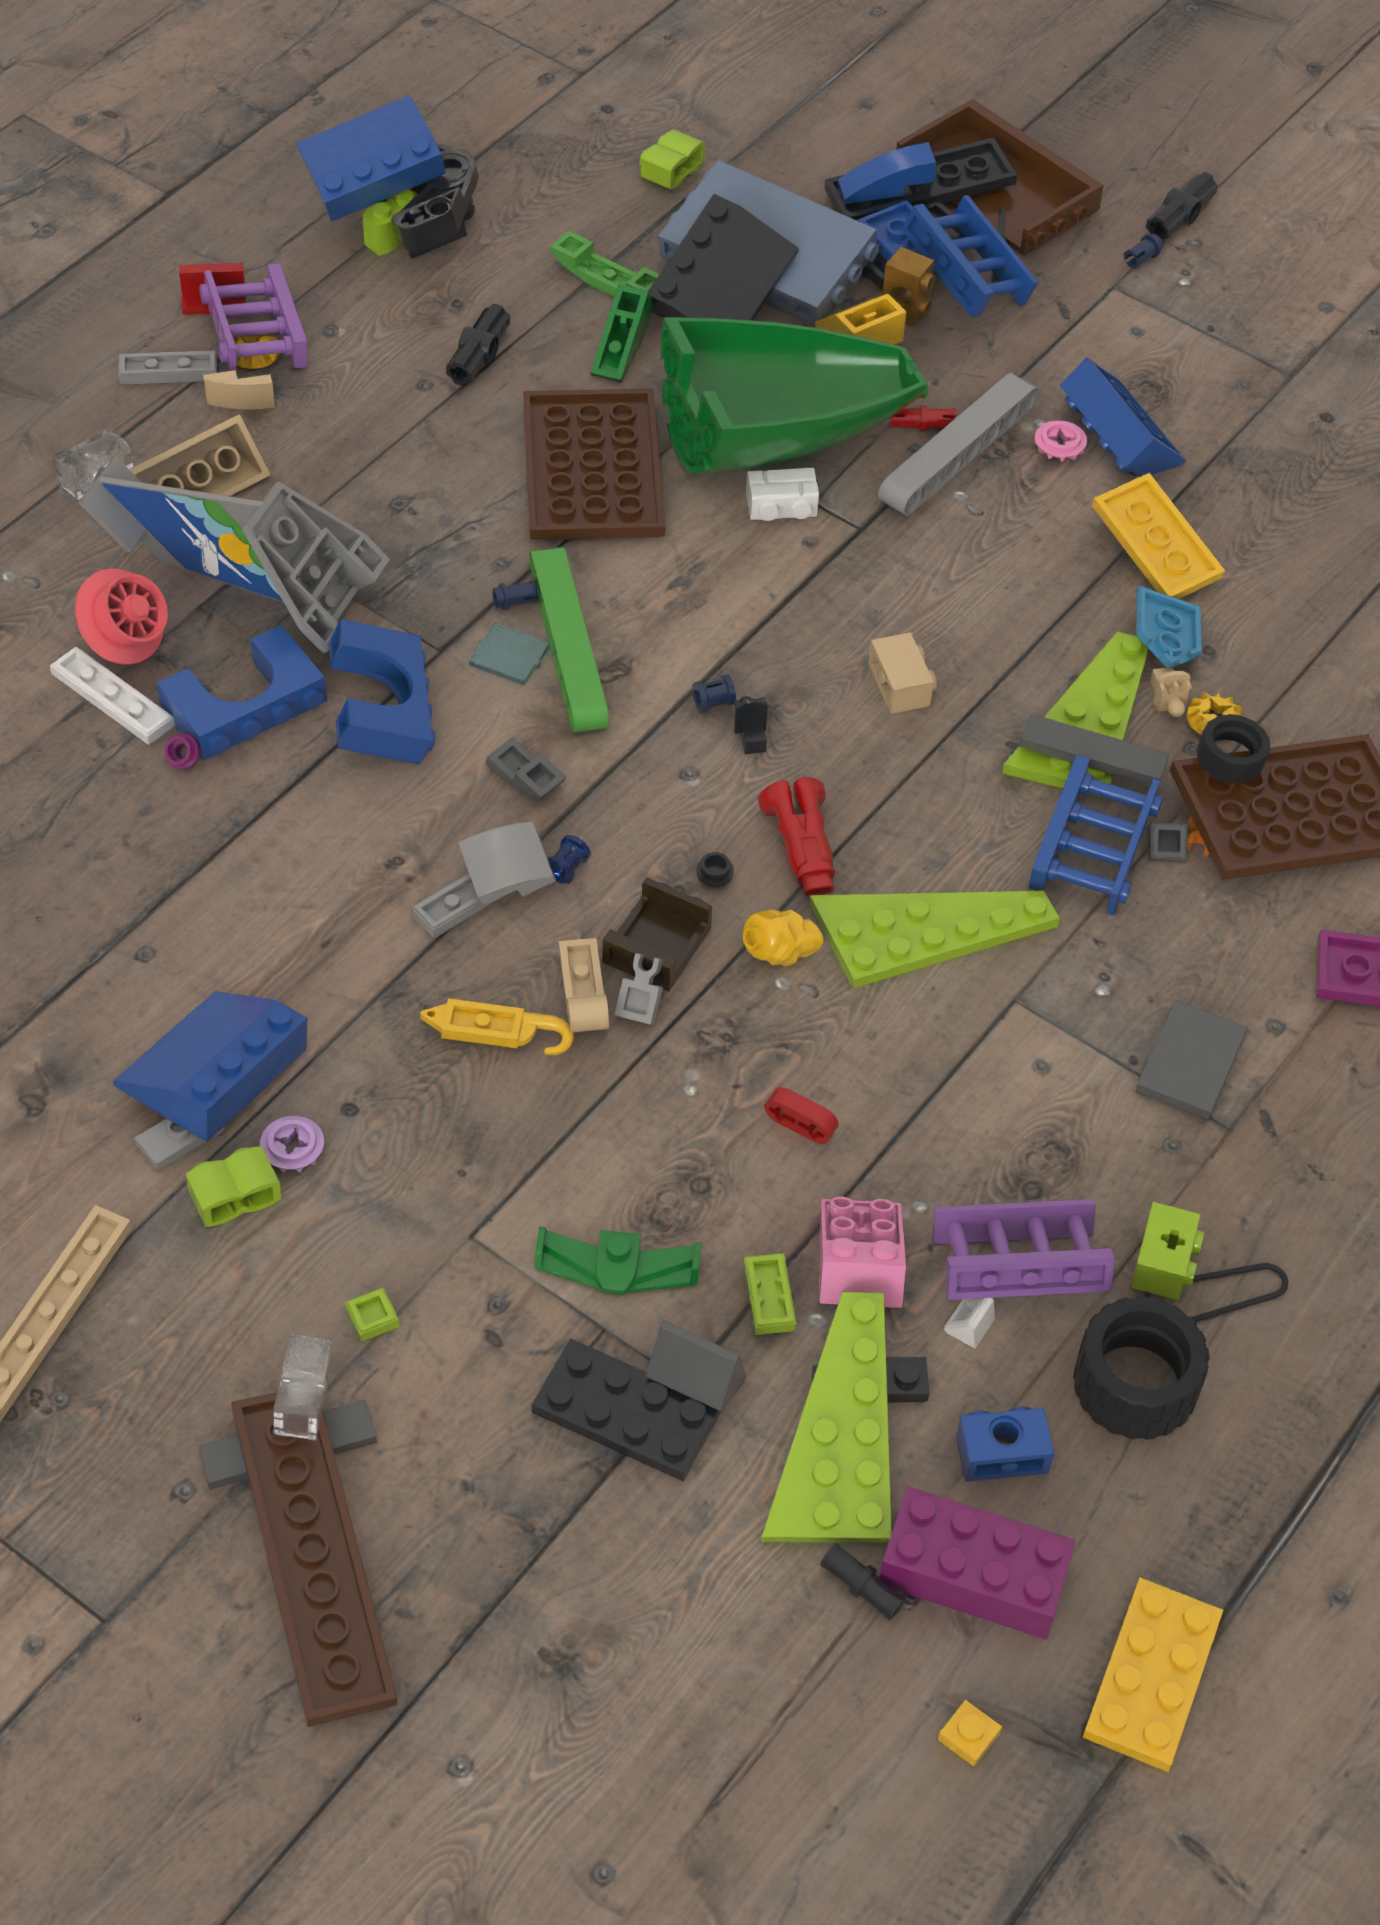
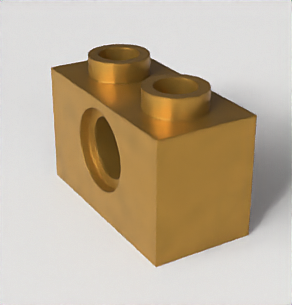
[882,247,936,327]

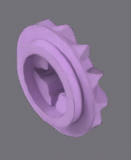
[260,1116,324,1174]

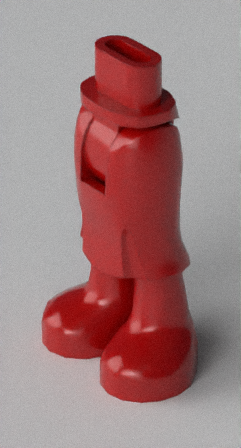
[757,777,835,897]

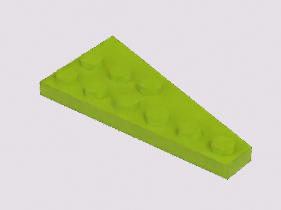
[1002,632,1149,799]
[809,891,1060,989]
[761,1292,892,1543]

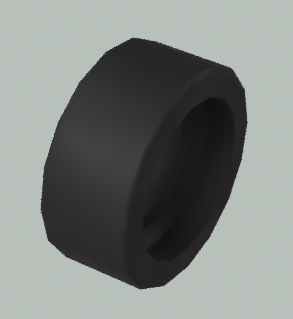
[1197,714,1270,783]

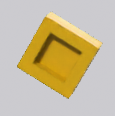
[938,1699,1002,1767]

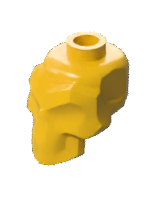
[743,910,824,967]

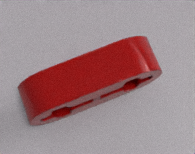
[764,1087,839,1144]

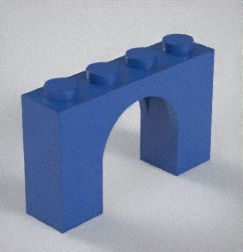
[329,619,435,764]
[157,625,327,760]

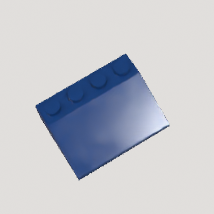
[296,95,446,222]
[113,991,308,1142]

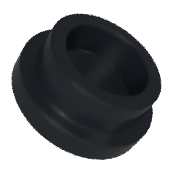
[697,852,734,887]

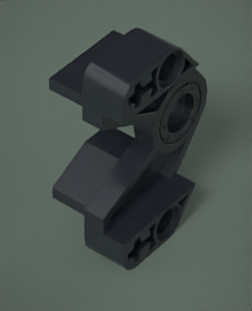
[379,143,479,259]

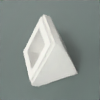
[944,1298,995,1349]

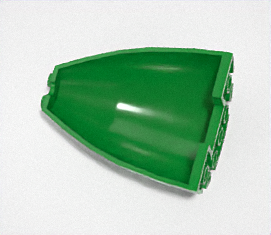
[661,317,928,474]

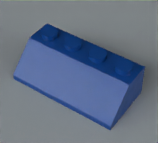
[1060,357,1186,477]

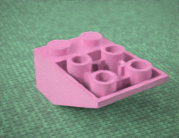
[819,1197,906,1308]

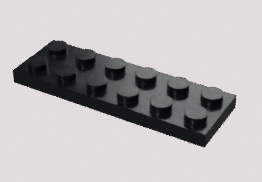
[825,137,1017,220]

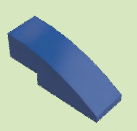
[838,142,936,204]

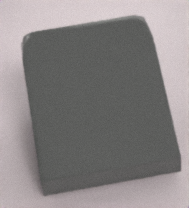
[1147,823,1188,861]

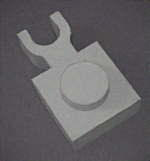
[614,953,663,1024]

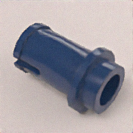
[1124,234,1163,268]
[492,580,538,610]

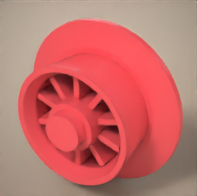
[75,568,168,665]

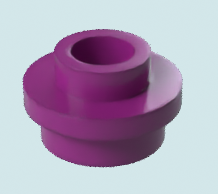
[164,733,200,770]

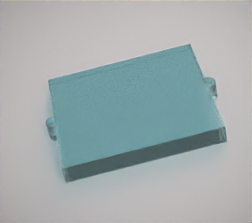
[469,623,550,685]

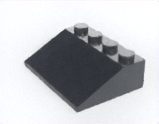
[649,194,799,321]

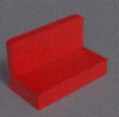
[179,263,246,315]

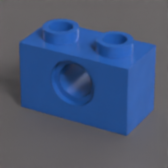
[956,1406,1054,1482]

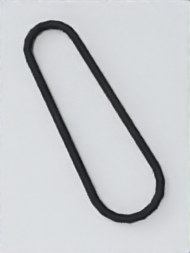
[1144,1263,1289,1322]

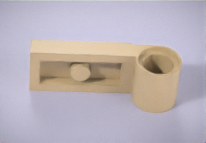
[559,938,609,1032]

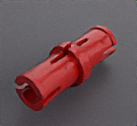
[890,405,957,431]

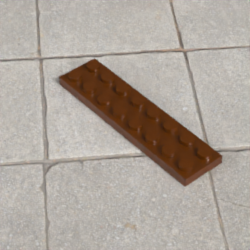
[231,1384,397,1727]

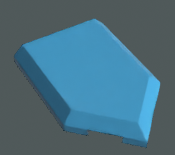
[1136,586,1202,669]

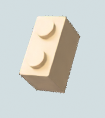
[868,632,937,714]

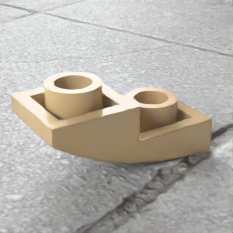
[203,370,275,410]

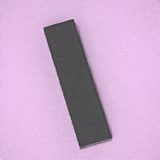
[1020,714,1169,785]
[198,1400,377,1490]

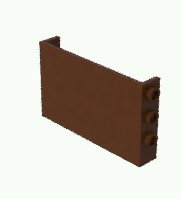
[896,99,1103,255]

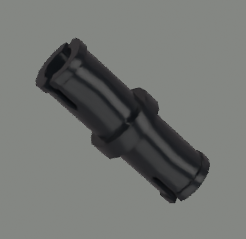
[820,1543,907,1620]

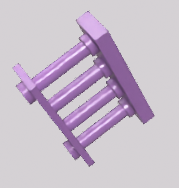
[200,264,307,374]
[932,1199,1115,1300]

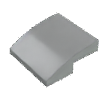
[458,822,556,906]

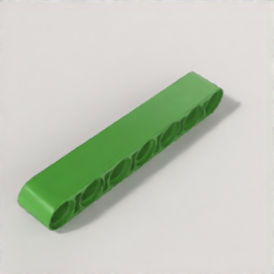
[529,546,609,733]

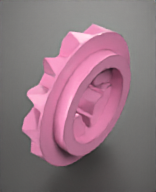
[1034,420,1087,462]

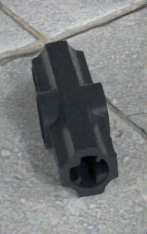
[1146,172,1218,240]
[446,304,510,386]

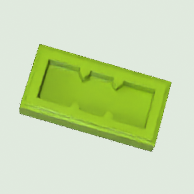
[743,1253,797,1335]

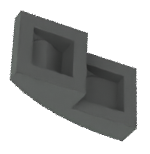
[486,737,566,801]

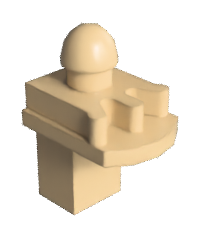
[1150,667,1192,717]

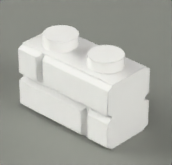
[746,468,819,521]

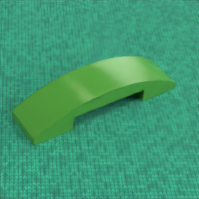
[550,230,659,296]

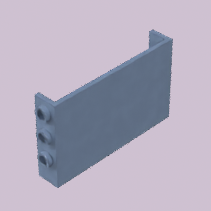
[658,160,879,326]

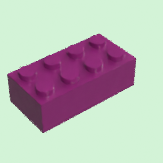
[879,1486,1076,1640]

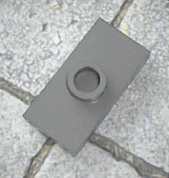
[134,1118,225,1171]

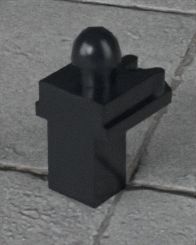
[734,696,768,754]

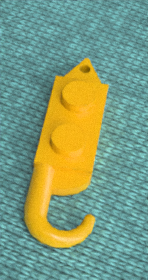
[420,998,574,1055]

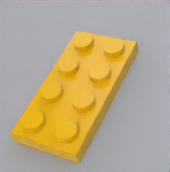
[1092,473,1225,599]
[1082,1577,1223,1773]

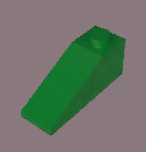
[590,284,654,382]

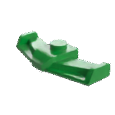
[535,1226,702,1295]

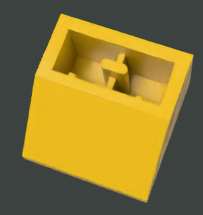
[815,294,906,345]

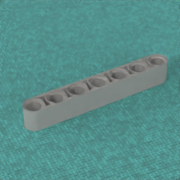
[878,373,1039,516]

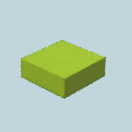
[345,1287,400,1342]

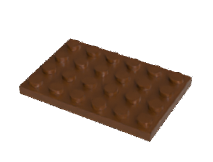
[523,388,665,540]
[1169,734,1380,880]

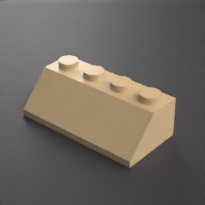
[129,414,271,497]

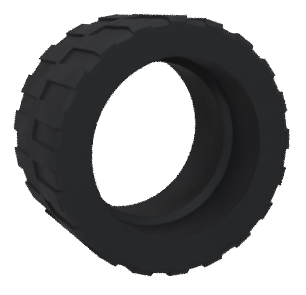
[1073,1296,1210,1440]

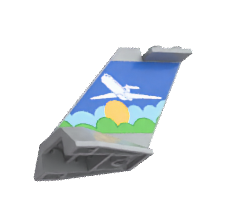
[78,457,390,654]

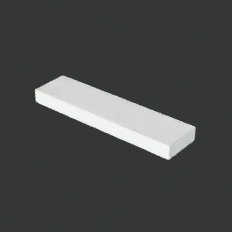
[50,647,175,745]

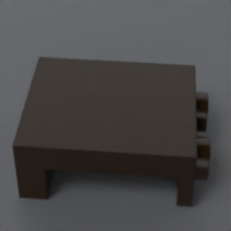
[602,878,712,992]

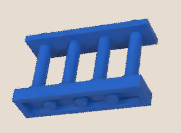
[901,195,1039,317]
[1029,755,1163,915]

